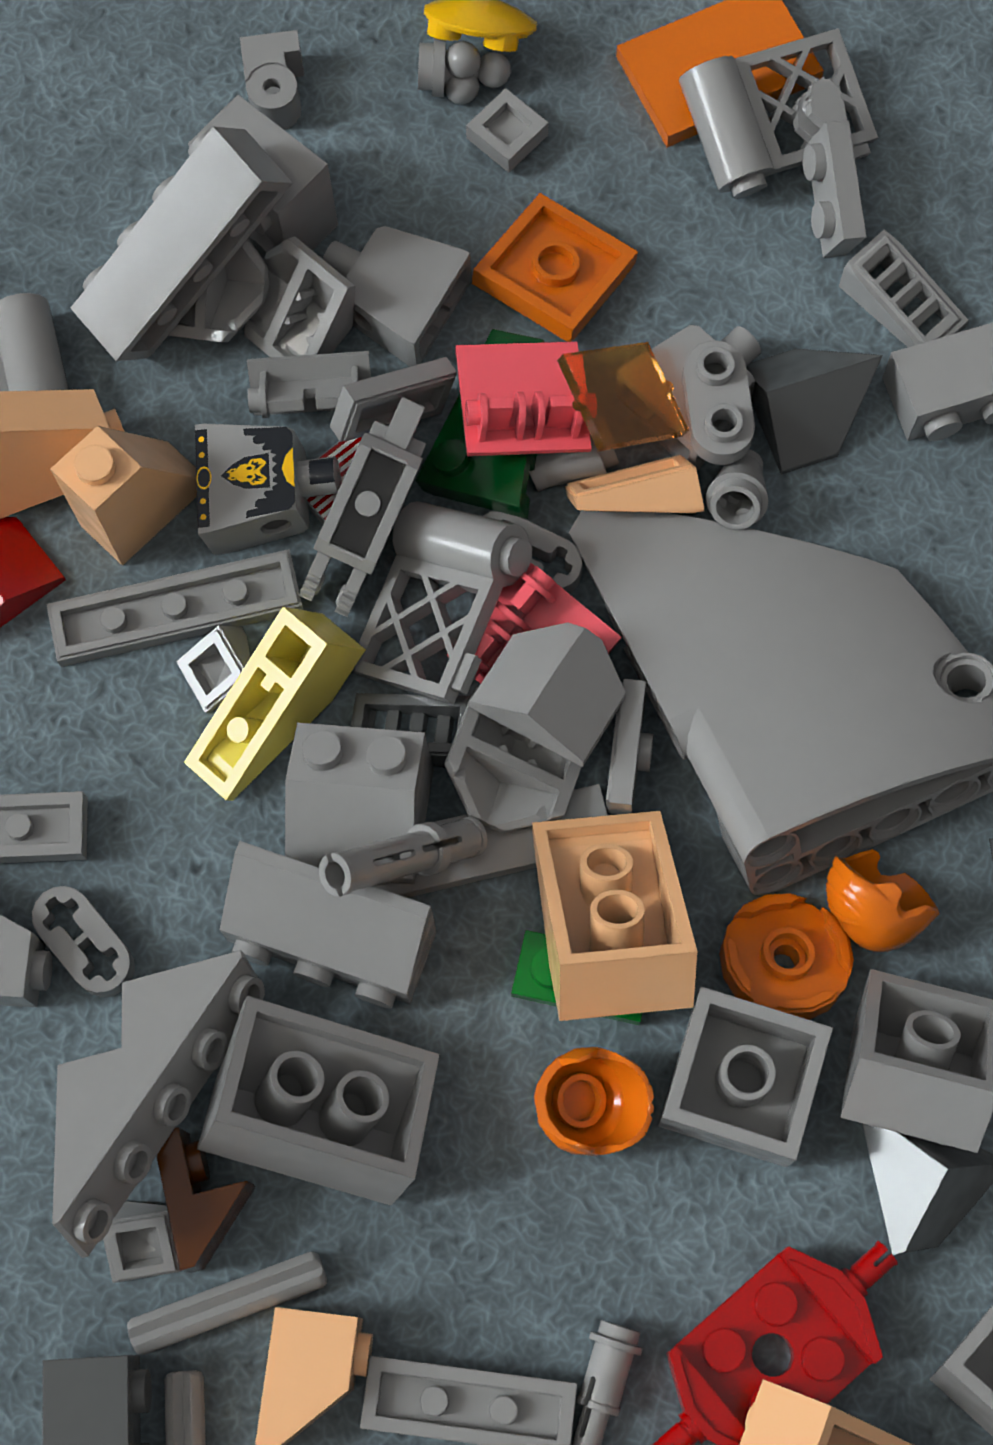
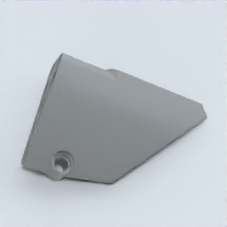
[569,510,993,896]

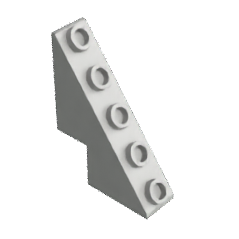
[52,950,265,1258]

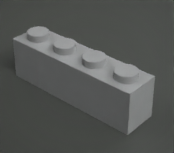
[71,126,293,361]
[882,322,993,441]

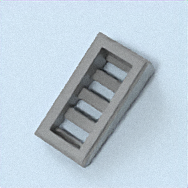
[839,229,969,347]

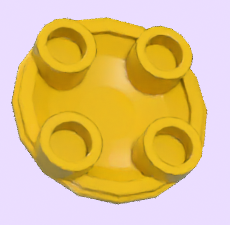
[424,0,537,52]

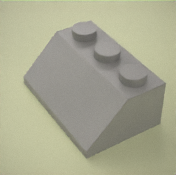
[219,841,437,1009]
[197,996,440,1206]

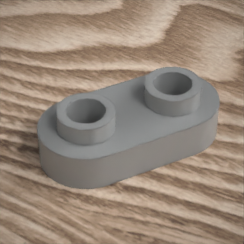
[682,340,755,465]

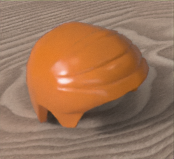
[826,849,940,952]
[534,1047,654,1156]

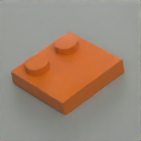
[472,193,638,342]

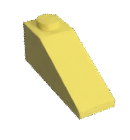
[184,607,366,801]

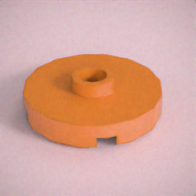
[719,893,854,1020]

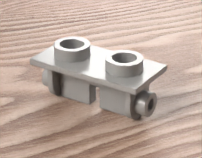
[247,351,371,418]

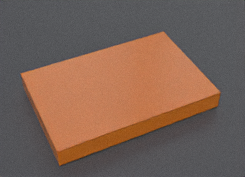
[616,0,824,147]

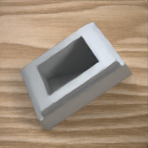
[176,625,250,713]
[103,1201,180,1283]

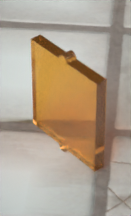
[557,342,689,452]

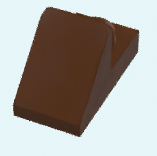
[156,1127,255,1273]

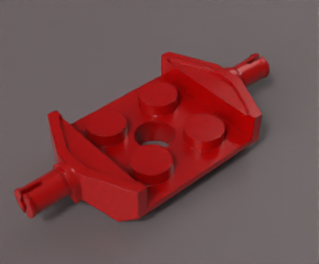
[652,1241,898,1445]

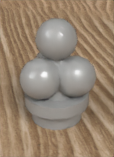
[418,38,511,105]

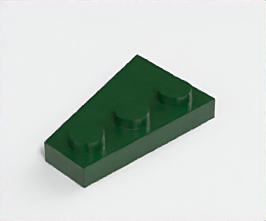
[416,329,545,519]

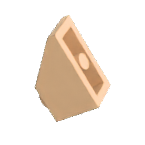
[255,1307,373,1445]

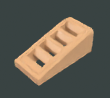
[565,455,704,513]

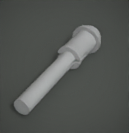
[572,1320,643,1445]

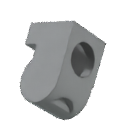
[240,30,305,130]

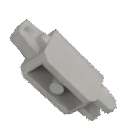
[299,396,426,617]

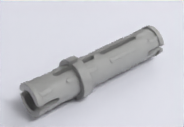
[319,816,487,897]

